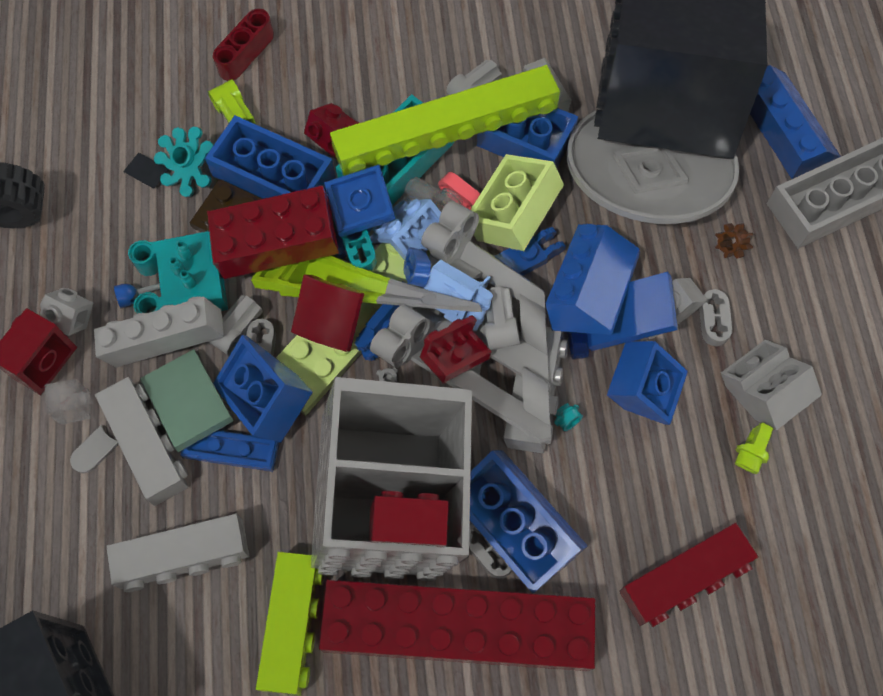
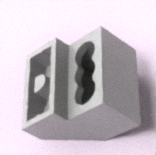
[721,340,822,430]

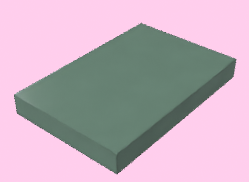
[140,349,233,452]

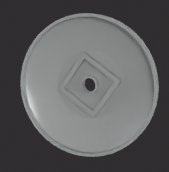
[567,109,739,224]

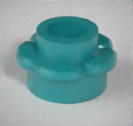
[554,403,583,431]

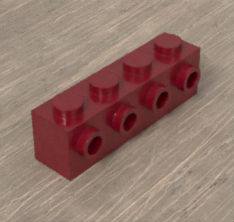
[619,523,759,628]

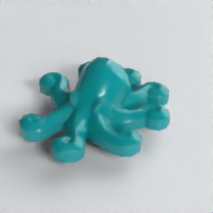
[154,126,214,197]

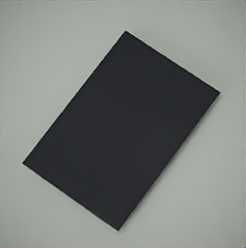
[123,152,169,189]

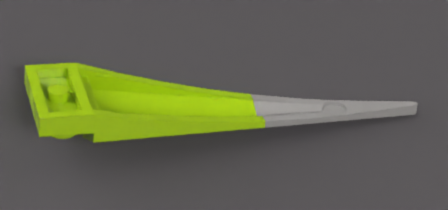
[251,256,482,312]

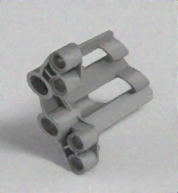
[370,200,551,443]

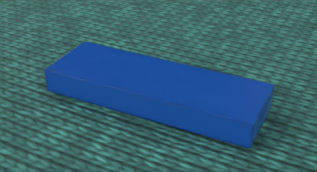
[180,430,280,472]

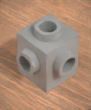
[40,288,93,336]

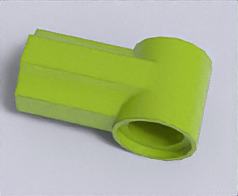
[208,79,255,124]

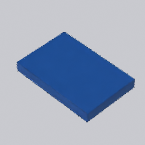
[586,271,678,351]

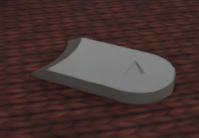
[70,425,118,473]

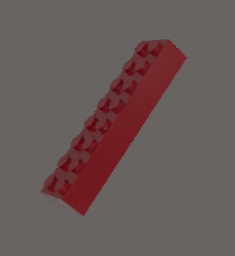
[319,580,595,671]

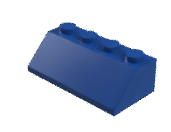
[750,65,841,179]
[545,224,640,335]
[470,450,588,594]

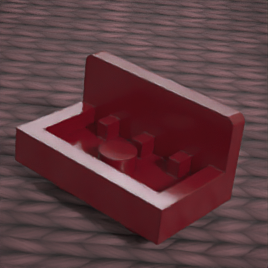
[304,103,359,160]
[419,315,492,383]

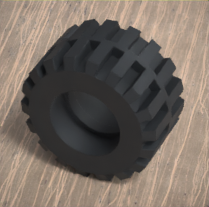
[0,162,45,229]

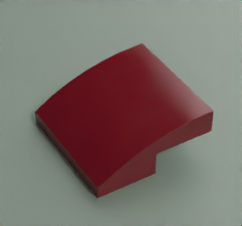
[291,275,364,352]

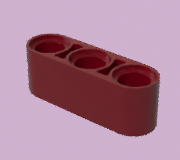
[213,9,274,81]

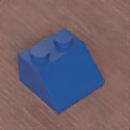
[607,341,688,425]

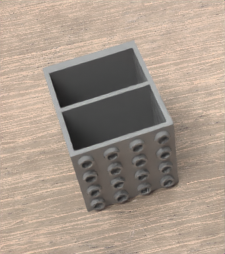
[311,377,472,581]

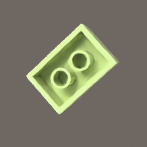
[471,154,564,251]

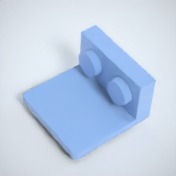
[370,199,441,260]

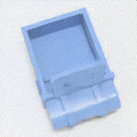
[424,259,493,331]

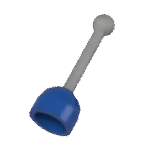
[114,283,160,309]

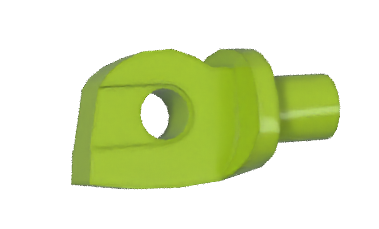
[735,422,773,474]

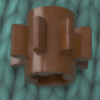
[715,223,753,259]

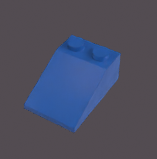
[213,335,313,442]

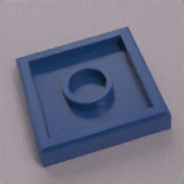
[324,165,396,237]

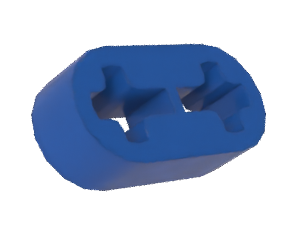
[403,247,431,288]

